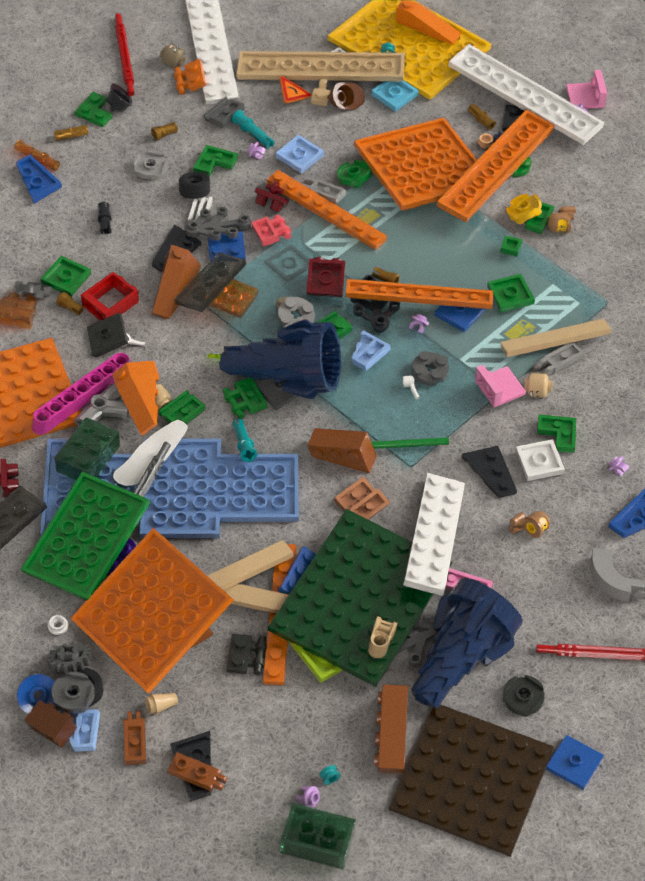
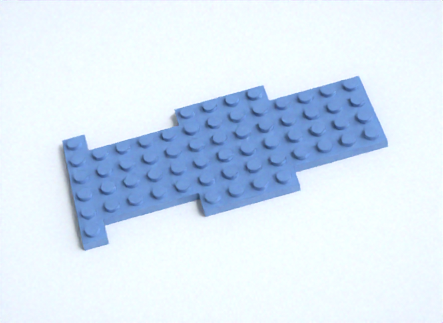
[40,439,299,538]

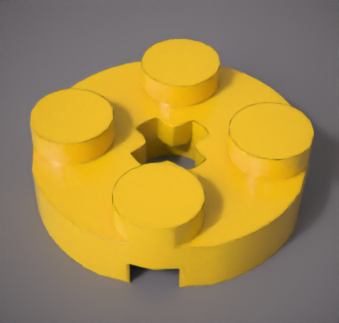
[506,193,542,224]

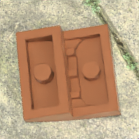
[333,476,390,520]

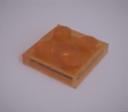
[209,276,259,318]

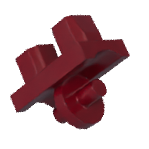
[254,181,289,212]
[0,459,20,498]

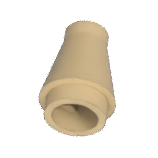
[145,692,178,715]

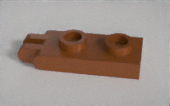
[123,711,147,765]
[168,752,228,791]

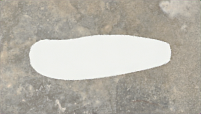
[113,420,188,486]

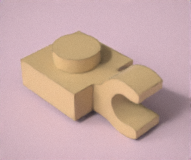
[311,78,330,106]

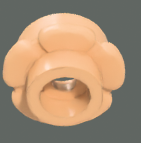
[478,134,493,149]

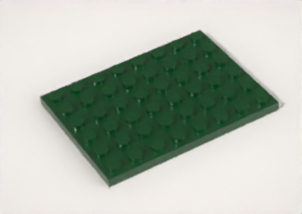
[268,509,452,687]

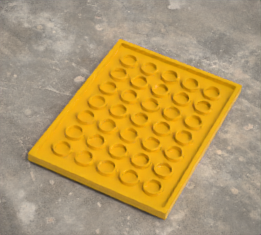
[328,0,491,100]

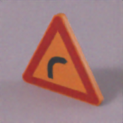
[279,76,312,104]

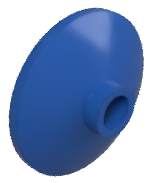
[17,674,55,714]

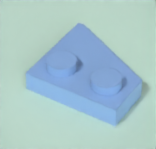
[352,330,391,371]
[59,709,100,752]

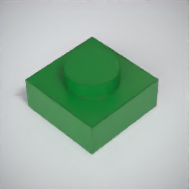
[500,235,522,257]

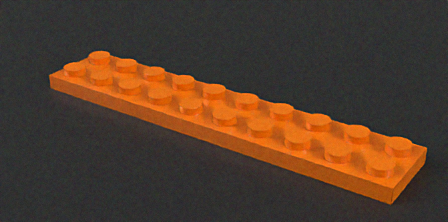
[436,109,555,223]

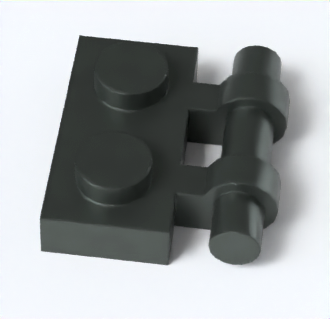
[226,634,267,675]

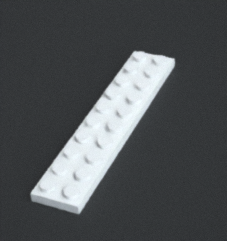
[185,0,239,104]
[448,44,604,145]

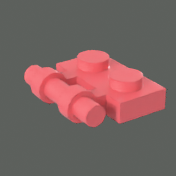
[251,215,291,246]

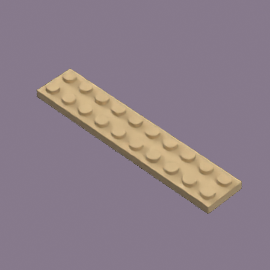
[237,51,405,81]

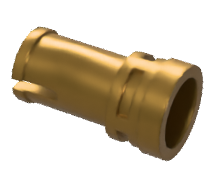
[151,122,178,141]
[372,267,400,283]
[56,292,85,316]

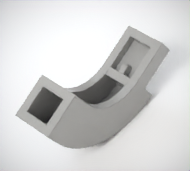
[590,548,645,602]

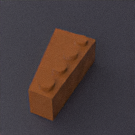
[374,684,408,774]

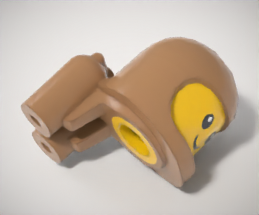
[547,206,576,233]
[509,511,550,538]

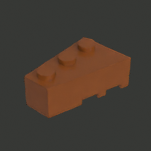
[307,428,377,473]

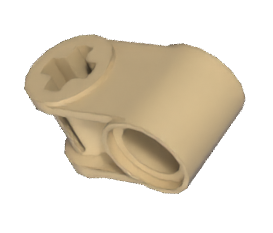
[368,617,398,658]

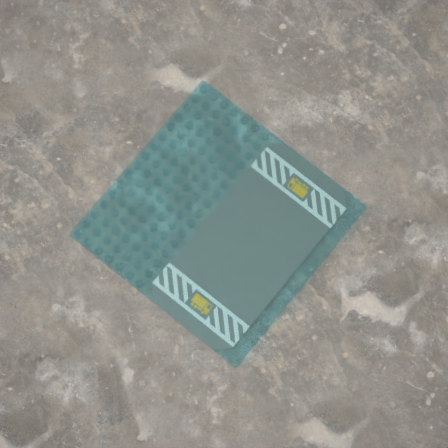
[200,173,608,467]

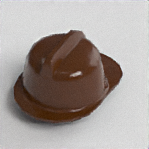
[327,82,365,110]

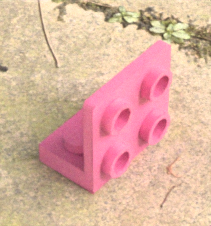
[566,70,607,109]
[475,365,526,408]

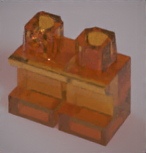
[0,292,37,329]

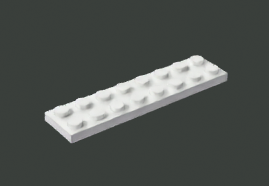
[403,473,465,596]

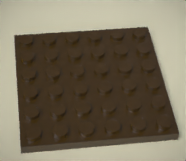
[389,704,554,857]

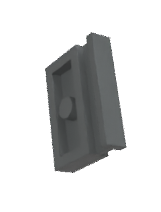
[204,97,245,128]

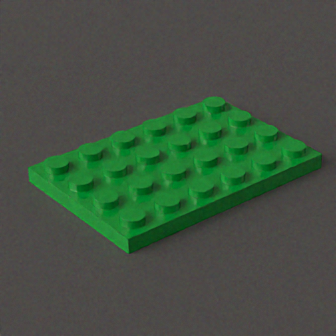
[21,472,150,600]

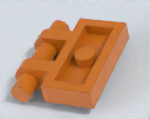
[174,59,207,95]

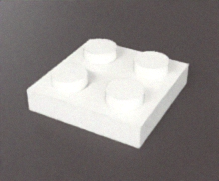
[516,439,565,481]

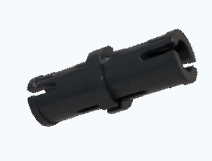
[98,202,112,234]

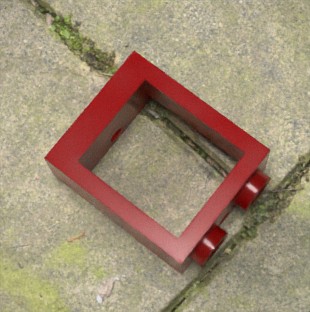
[81,272,139,321]

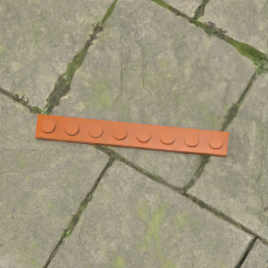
[267,170,387,250]
[346,279,493,309]
[263,544,296,685]

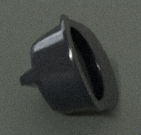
[106,83,132,112]

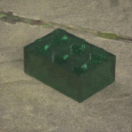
[54,417,120,480]
[280,803,356,870]

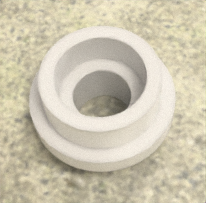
[48,615,68,635]

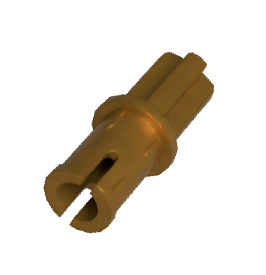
[468,104,496,130]
[54,125,89,141]

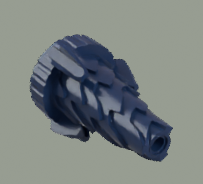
[219,319,341,399]
[411,578,523,709]

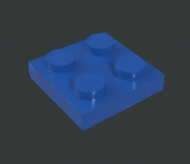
[207,231,246,264]

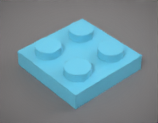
[371,80,419,112]

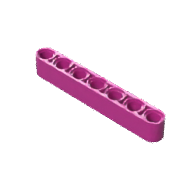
[32,353,130,435]

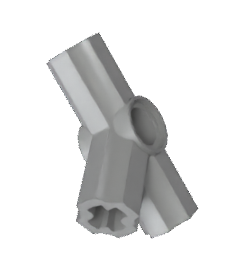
[75,383,128,431]

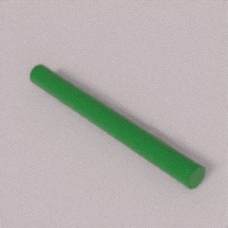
[372,437,449,449]

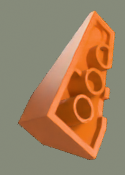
[396,0,461,45]
[113,360,159,436]

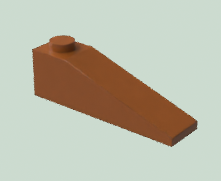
[152,244,201,319]

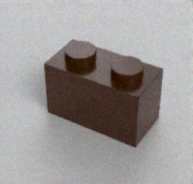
[24,700,77,748]

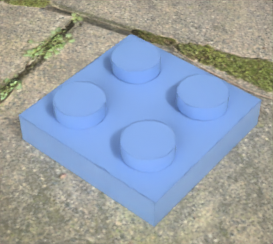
[276,135,324,174]

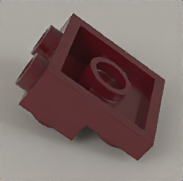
[306,257,346,297]

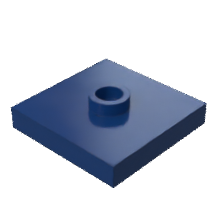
[434,305,485,332]
[546,735,604,790]

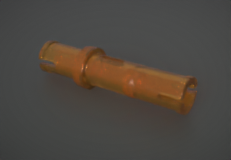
[14,140,60,171]

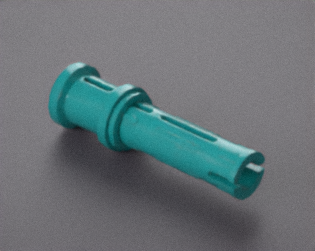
[231,110,275,149]
[232,419,258,462]

